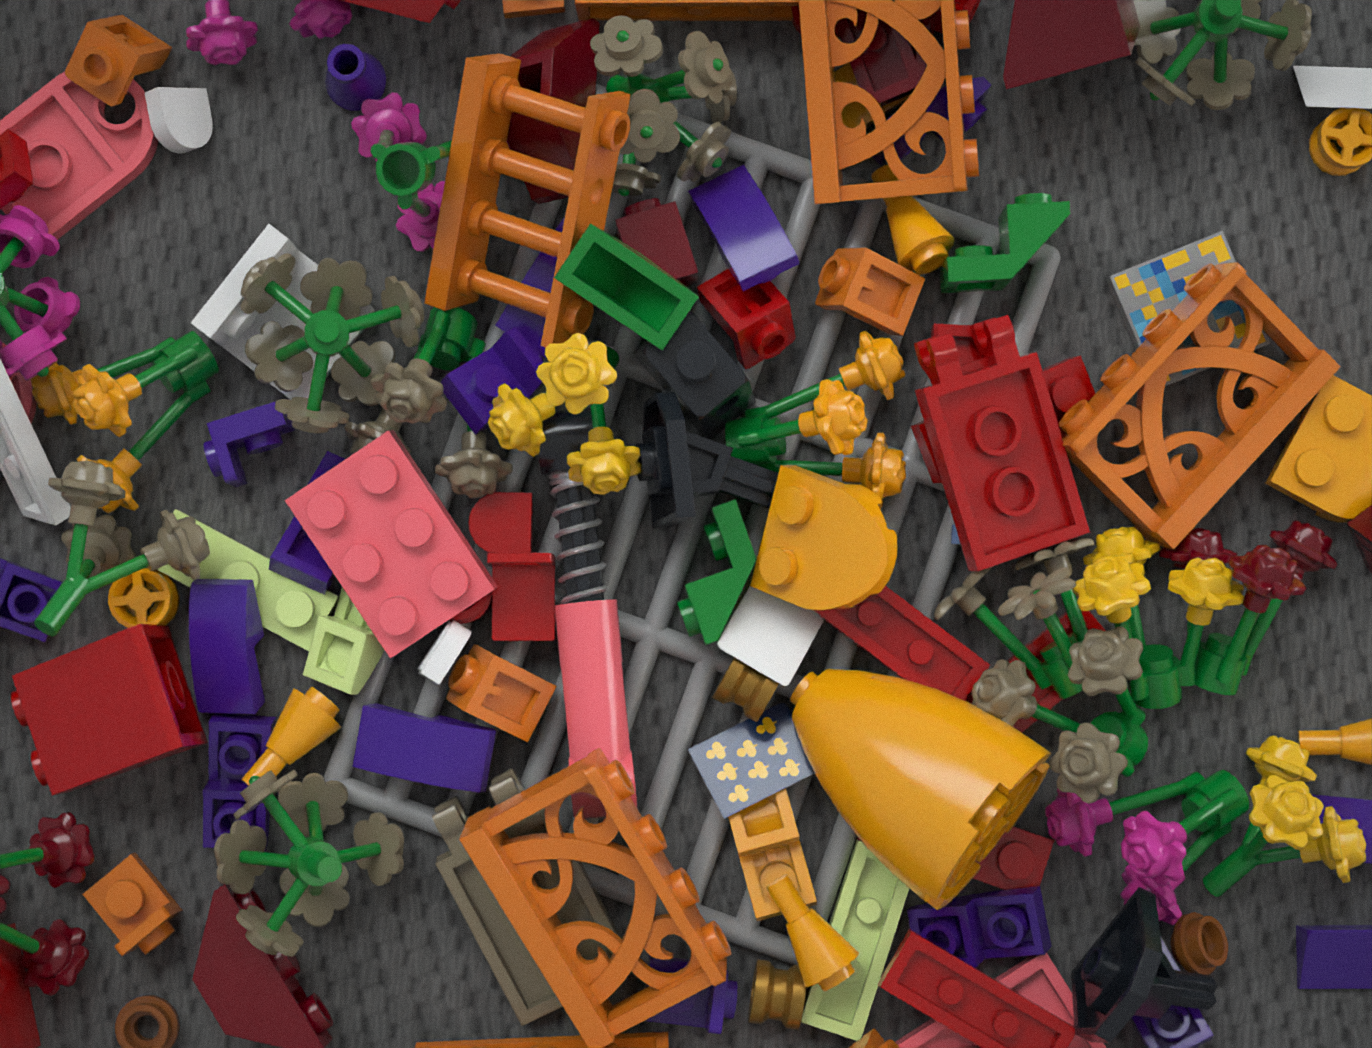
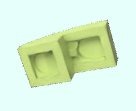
[303,587,384,695]

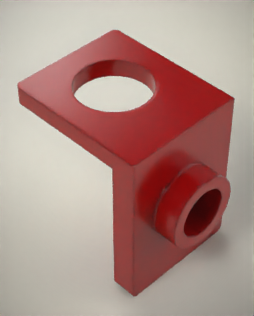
[487,553,556,641]

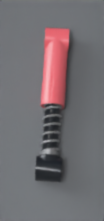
[538,407,638,819]

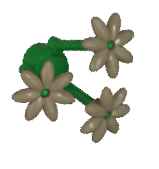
[934,538,1094,699]

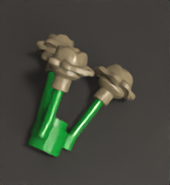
[344,307,513,498]
[971,627,1148,804]

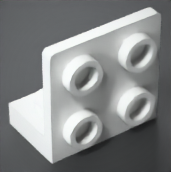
[191,224,375,400]

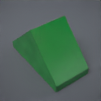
[554,223,699,351]

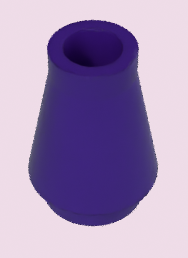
[325,44,386,111]

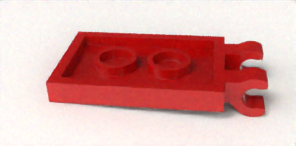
[914,315,1090,571]

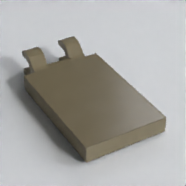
[432,768,632,1026]

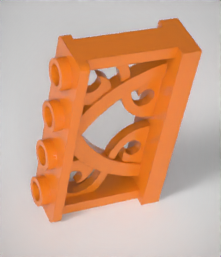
[799,0,979,204]
[1058,262,1341,549]
[459,748,731,1048]

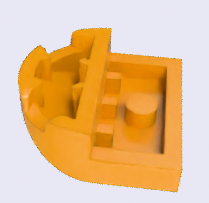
[1265,375,1372,523]
[750,465,897,610]

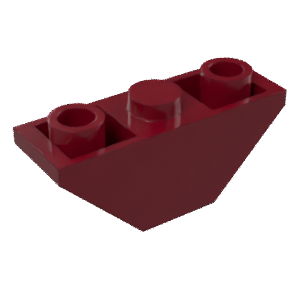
[507,18,600,204]
[192,884,333,1048]

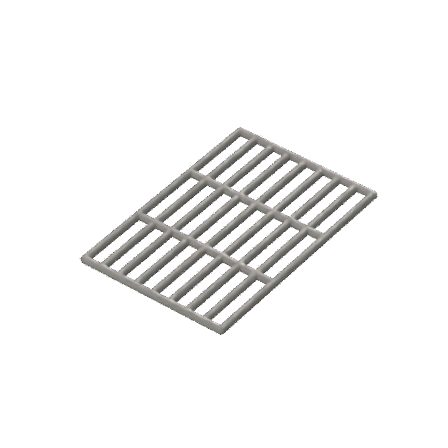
[324,84,1061,965]

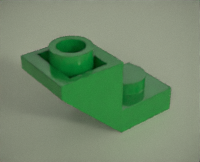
[940,193,1071,293]
[677,499,757,646]

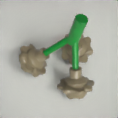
[34,461,210,637]

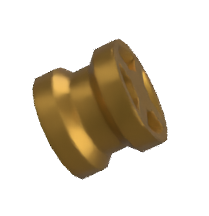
[712,657,779,722]
[748,959,806,1030]

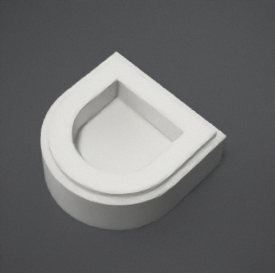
[145,87,213,153]
[417,620,472,685]

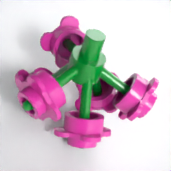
[0,205,80,381]

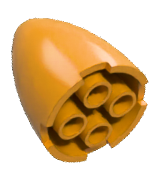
[790,669,1051,910]

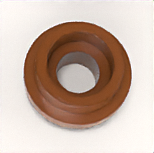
[1171,912,1228,975]
[115,995,180,1048]

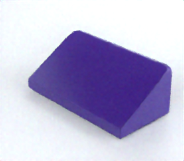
[1296,925,1372,989]

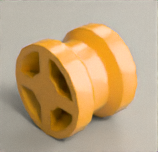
[1309,108,1372,176]
[108,568,180,628]

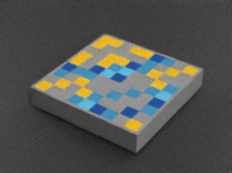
[1106,230,1270,387]

